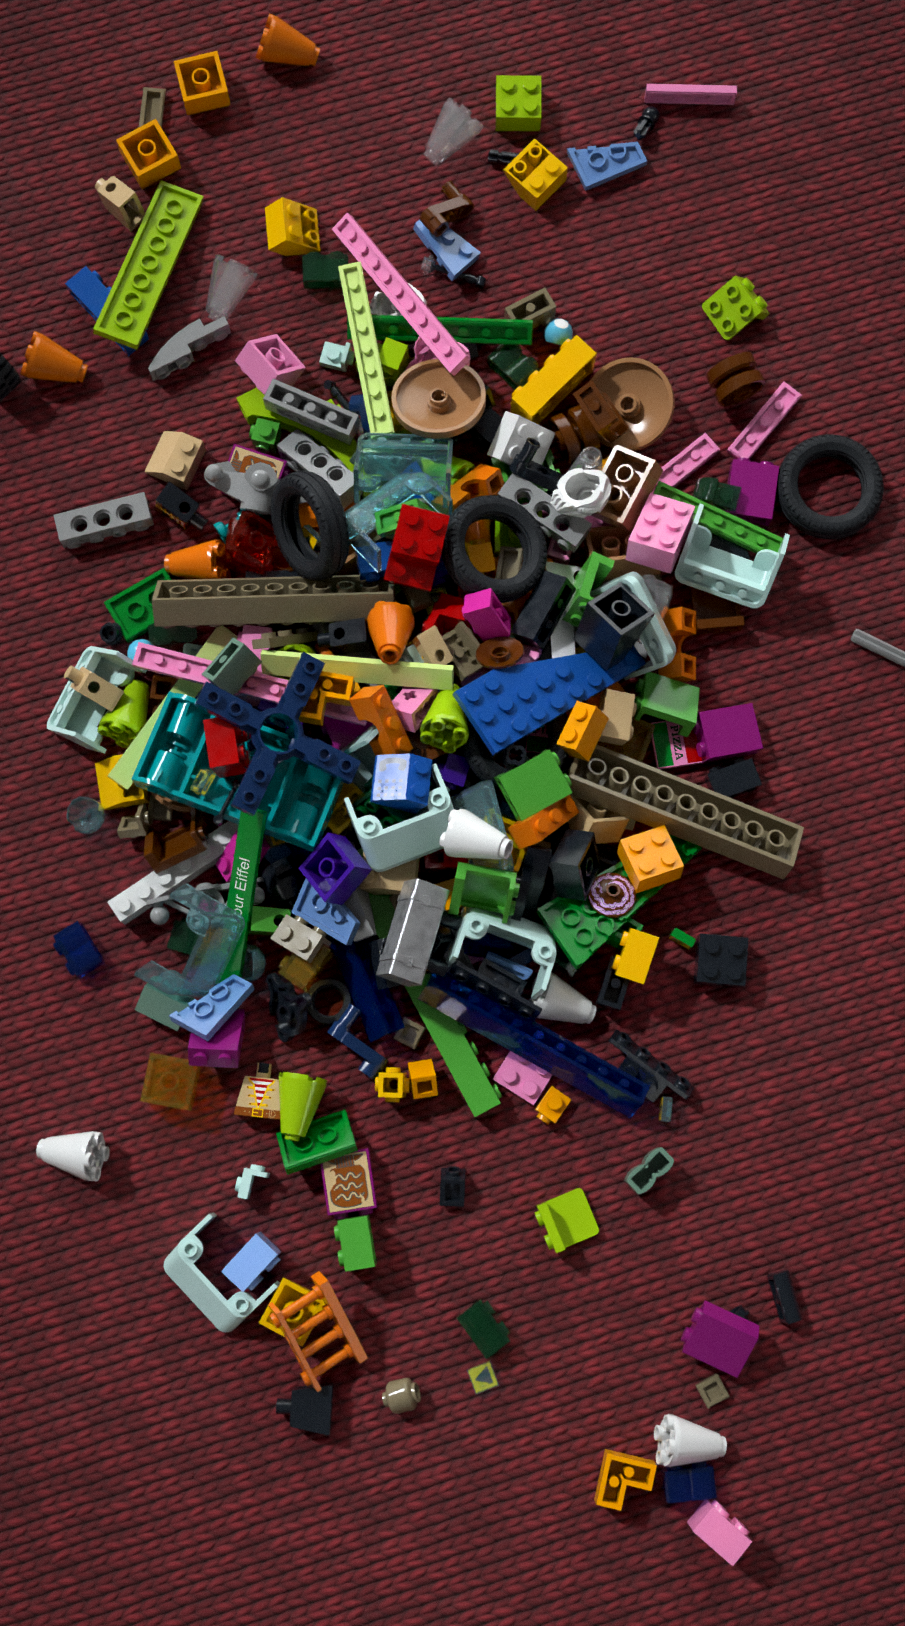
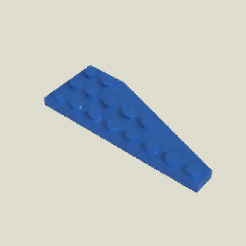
[452,645,646,756]

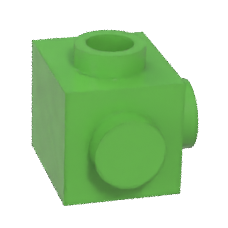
[249,418,282,454]

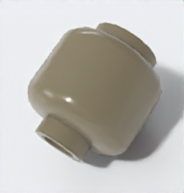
[382,1378,421,1414]

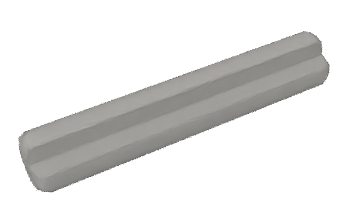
[851,629,905,667]

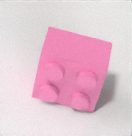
[235,334,306,395]
[687,1498,752,1566]

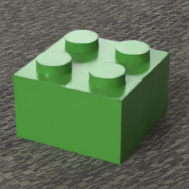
[334,1214,377,1272]

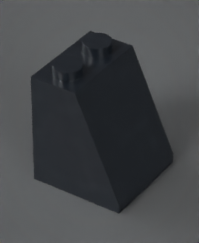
[574,582,655,671]

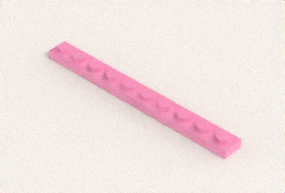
[332,213,471,376]
[132,642,367,726]

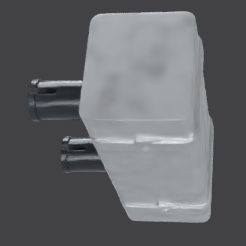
[376,879,462,987]

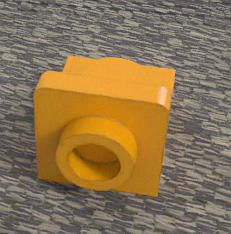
[535,1086,571,1125]

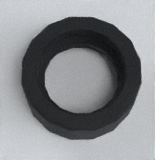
[307,978,352,1025]

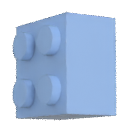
[221,1231,282,1292]

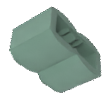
[624,1147,674,1194]

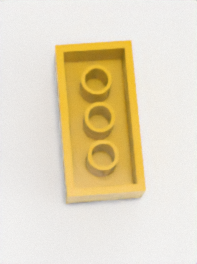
[510,335,597,425]

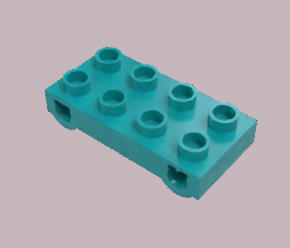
[132,691,344,852]

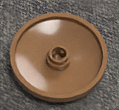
[589,358,675,451]
[392,359,486,439]

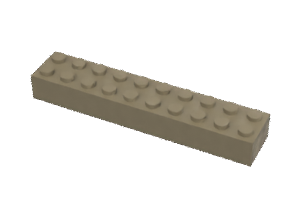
[152,575,396,629]
[566,745,804,879]

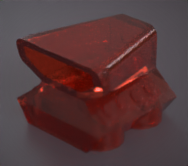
[223,511,278,574]

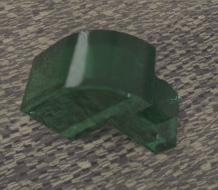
[692,477,742,512]

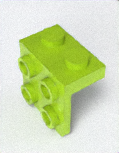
[702,275,770,340]
[534,1188,599,1253]

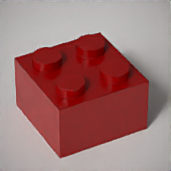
[203,717,251,778]

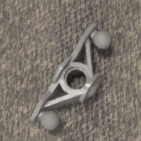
[204,461,307,515]
[146,877,265,928]

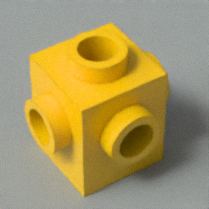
[375,1067,411,1102]

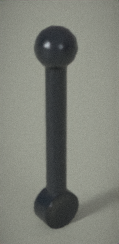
[213,780,241,826]

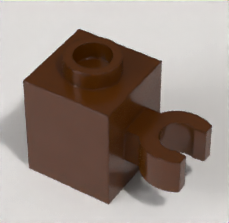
[150,675,178,714]

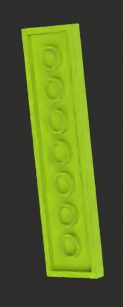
[93,180,203,350]

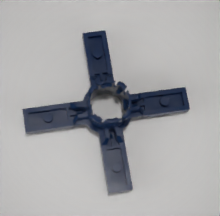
[194,652,361,817]

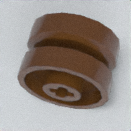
[706,352,766,407]
[549,405,600,465]

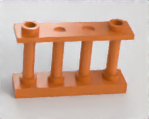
[268,1271,368,1392]

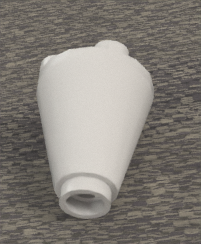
[439,809,513,860]
[528,972,596,1024]
[36,1131,110,1181]
[654,1414,727,1467]

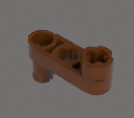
[419,181,474,237]

